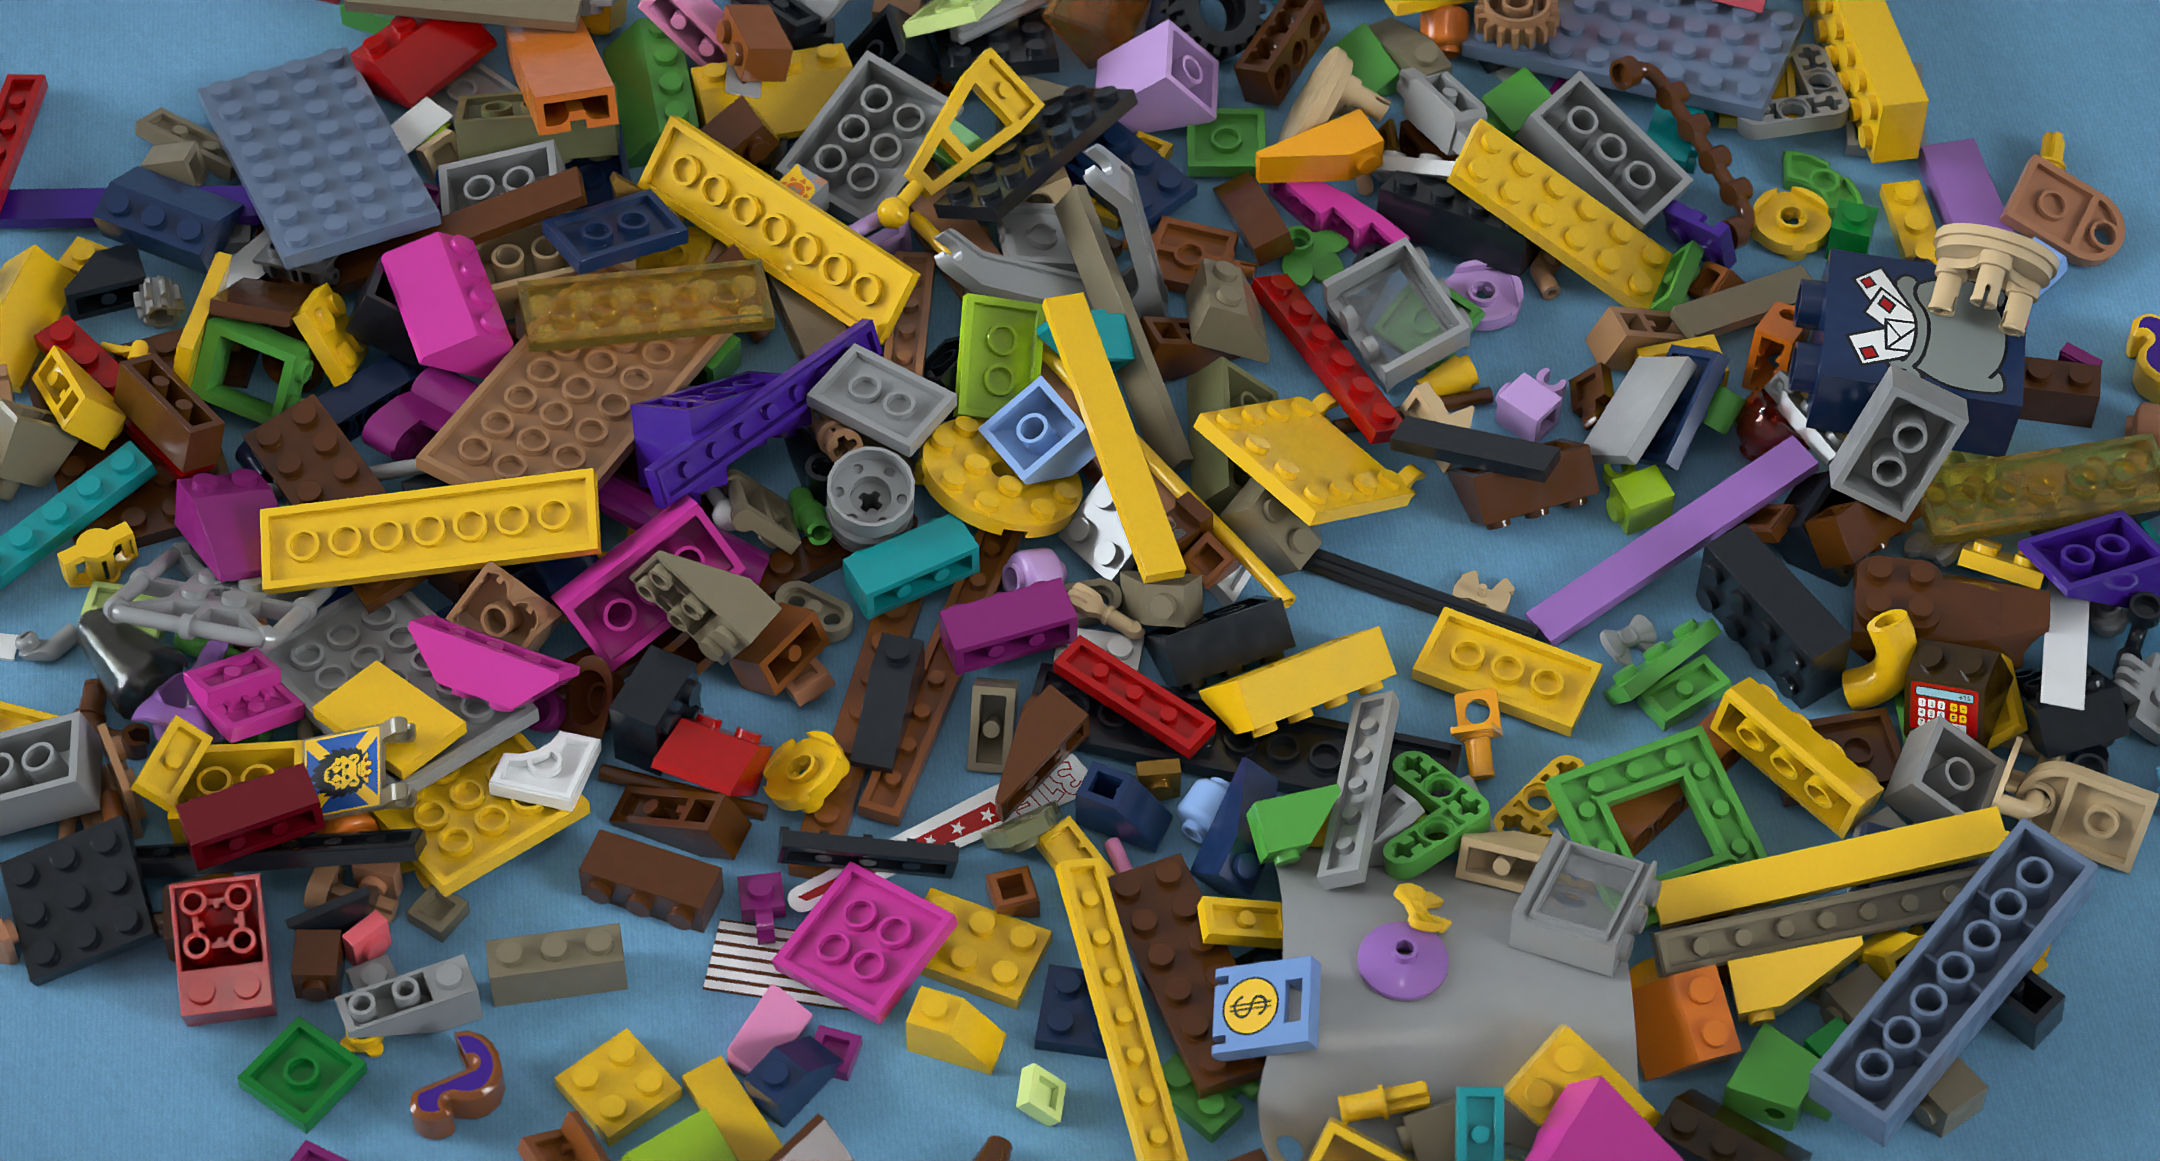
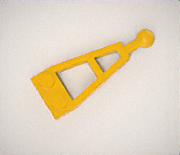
[877,47,1045,229]

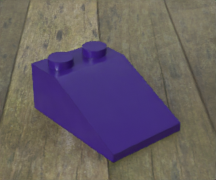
[2017,510,2160,608]

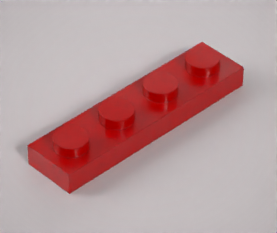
[1053,635,1216,759]

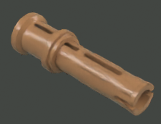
[805,408,863,463]

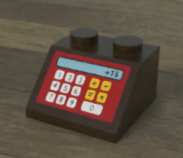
[1903,638,2014,749]

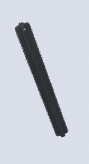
[1302,548,1538,640]

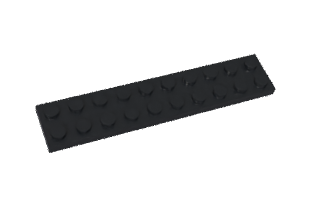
[1031,662,1462,815]

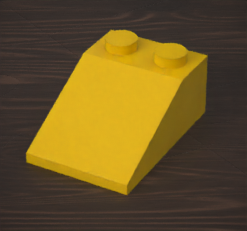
[1504,1024,1662,1129]

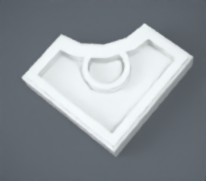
[488,731,602,812]

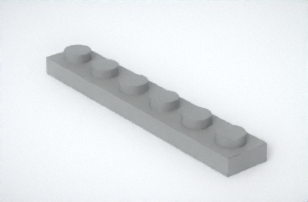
[1317,690,1400,890]

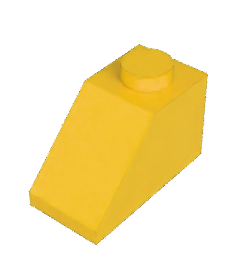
[906,986,1007,1075]

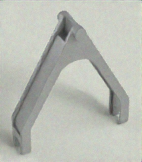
[934,144,1168,321]

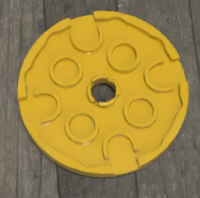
[918,416,1083,538]

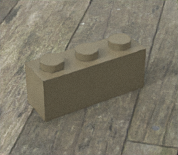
[485,923,628,1007]

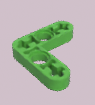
[1383,751,1491,880]

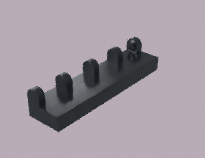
[777,826,959,879]

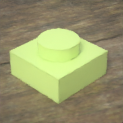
[1016,1063,1067,1127]

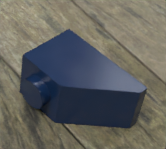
[744,1035,844,1128]

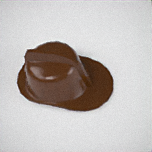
[558,655,625,739]

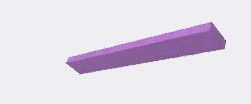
[1525,435,1819,647]

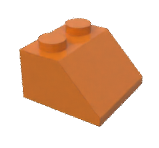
[1632,964,1742,1082]

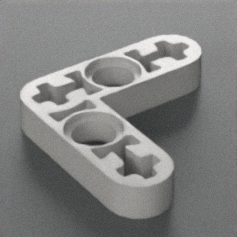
[1737,43,1850,140]

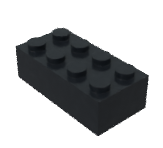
[1696,523,1852,710]

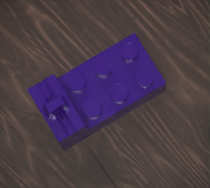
[630,371,812,505]

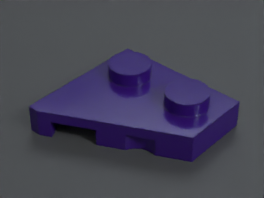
[1663,199,1737,269]

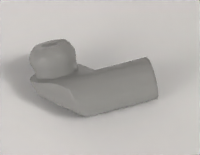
[15,623,82,661]

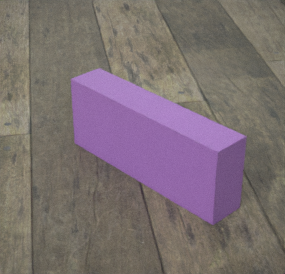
[1917,138,2014,232]

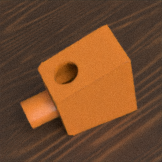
[1741,301,1810,399]

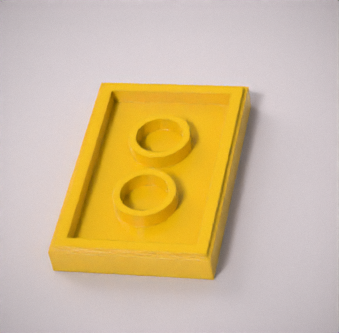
[312,660,467,780]

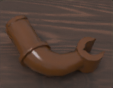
[73,679,150,761]

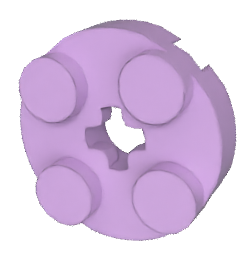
[1445,260,1524,331]

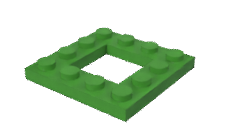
[1545,725,1768,935]

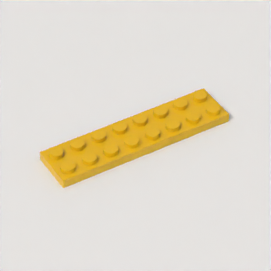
[637,115,921,345]
[260,468,602,595]

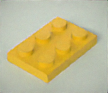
[920,887,1052,1010]

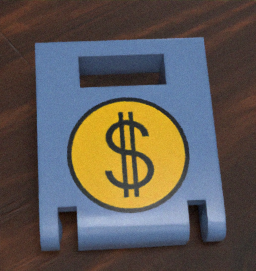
[1212,955,1321,1061]

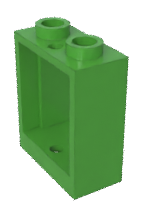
[191,316,314,424]

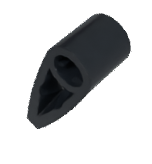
[784,427,834,507]

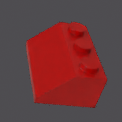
[350,16,498,109]

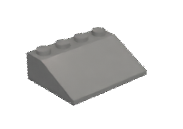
[775,50,964,223]

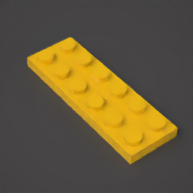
[1447,118,1672,309]

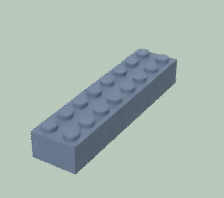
[1808,817,2099,1147]

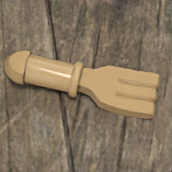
[1068,582,1145,640]

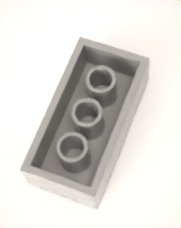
[1515,70,1694,233]

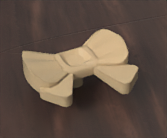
[1452,570,1515,614]

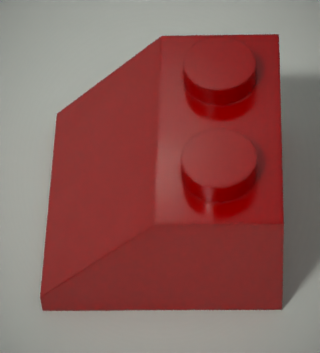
[651,713,773,796]

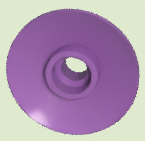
[1358,922,1449,1001]

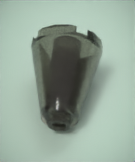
[75,608,188,720]

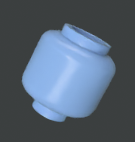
[1177,777,1230,843]

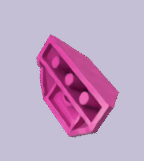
[408,614,580,712]

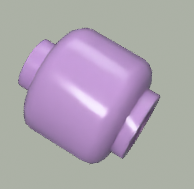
[1002,547,1067,592]

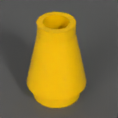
[1415,354,1479,397]

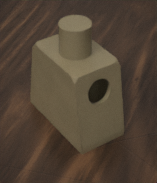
[0,398,80,501]

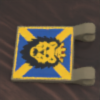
[303,716,417,821]

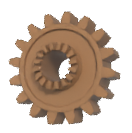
[1474,0,1560,50]

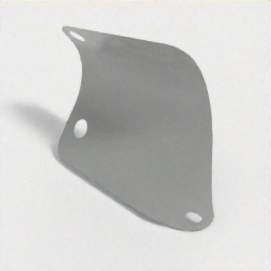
[1258,847,1639,1161]

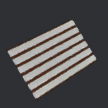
[703,919,852,1011]

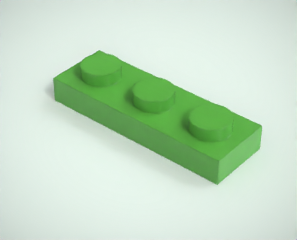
[1602,618,1722,706]

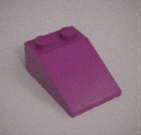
[174,469,279,582]

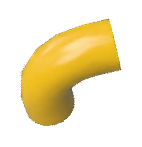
[1842,609,1917,711]

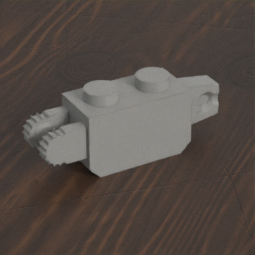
[1396,67,1487,156]

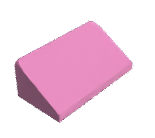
[727,984,813,1076]

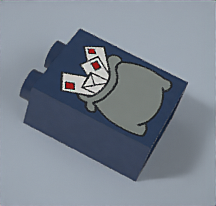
[1788,249,2026,458]

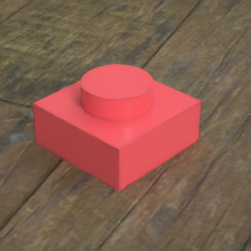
[342,910,392,966]

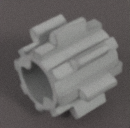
[133,275,185,329]

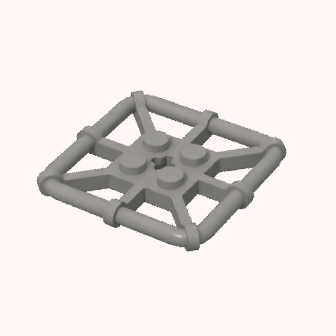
[103,541,339,652]

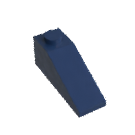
[1190,758,1278,896]

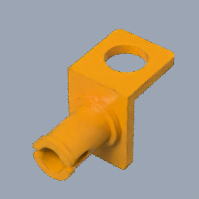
[1450,688,1503,781]

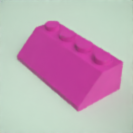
[381,232,514,379]
[551,494,746,672]

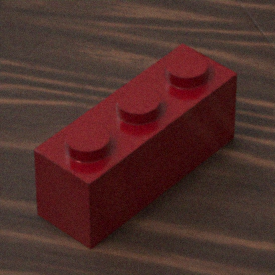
[176,762,326,871]

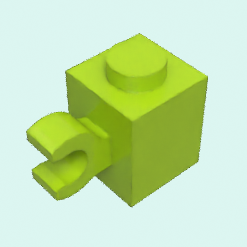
[1602,464,1675,536]

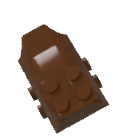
[1850,555,2050,670]

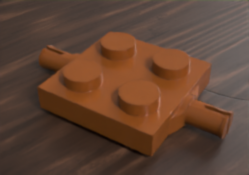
[1122,215,1257,294]

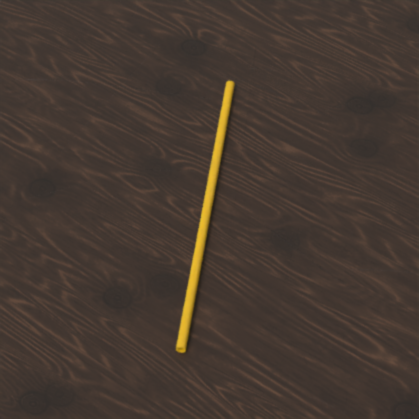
[908,210,1296,608]

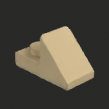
[1400,381,1474,474]

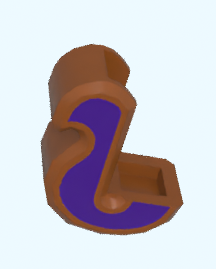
[410,1030,506,1140]

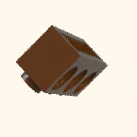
[1233,0,1331,107]

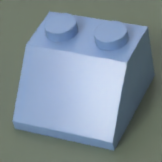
[978,376,1096,485]

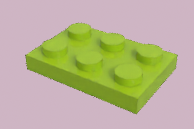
[953,293,1045,420]

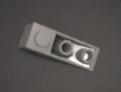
[334,954,483,1038]

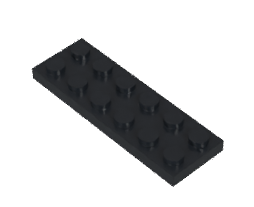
[933,85,1138,222]

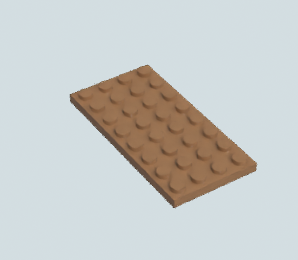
[416,263,737,492]

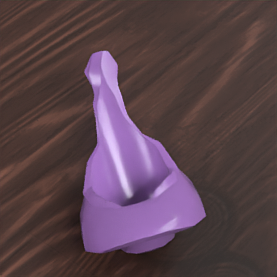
[131,640,230,744]

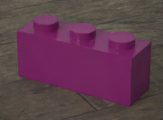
[939,577,1078,675]

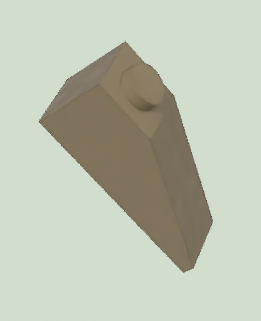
[1368,17,1452,76]

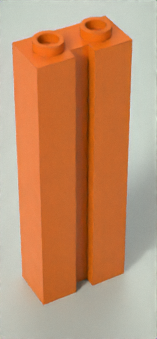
[503,16,619,136]

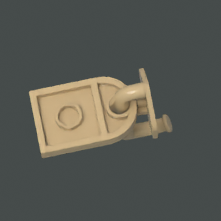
[1991,733,2160,874]

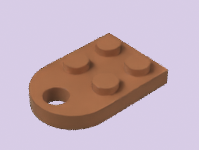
[1999,153,2125,267]

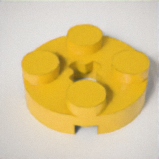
[1750,187,1831,261]
[763,731,850,814]

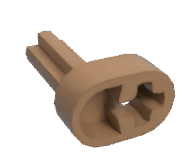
[304,865,399,925]

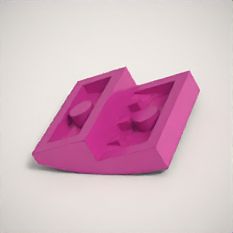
[183,648,305,744]

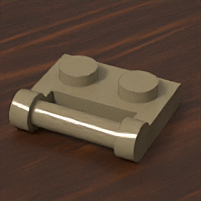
[721,469,801,554]

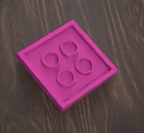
[772,861,958,1025]

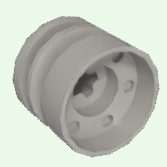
[826,446,915,553]

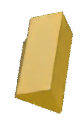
[0,244,76,393]

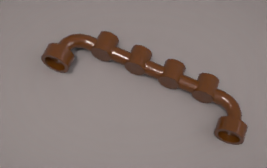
[1609,56,1756,250]

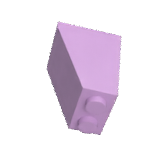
[1096,19,1219,134]

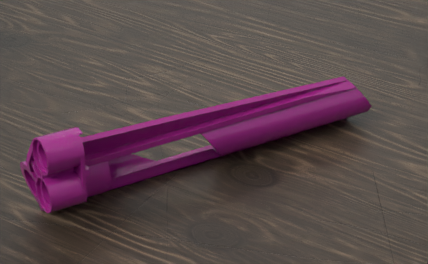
[362,367,770,585]

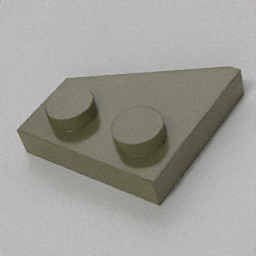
[981,800,1063,853]

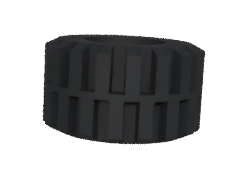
[1159,0,1266,63]

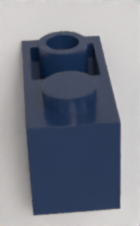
[1075,761,1173,853]

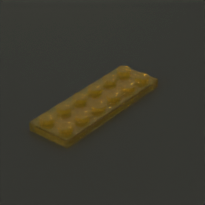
[517,259,775,353]
[1917,433,2160,546]

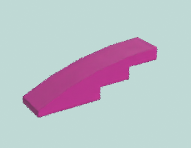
[1268,181,1410,255]

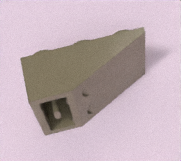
[629,550,782,666]

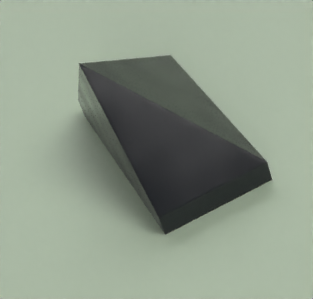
[285,886,380,935]

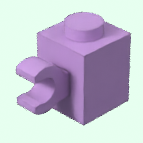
[1495,367,1567,443]

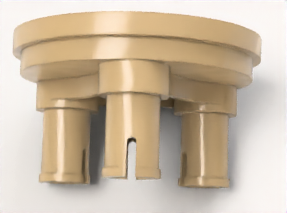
[1277,46,1391,143]
[1927,223,2060,337]

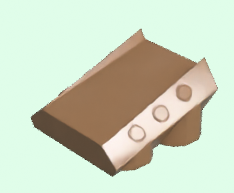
[446,561,566,652]

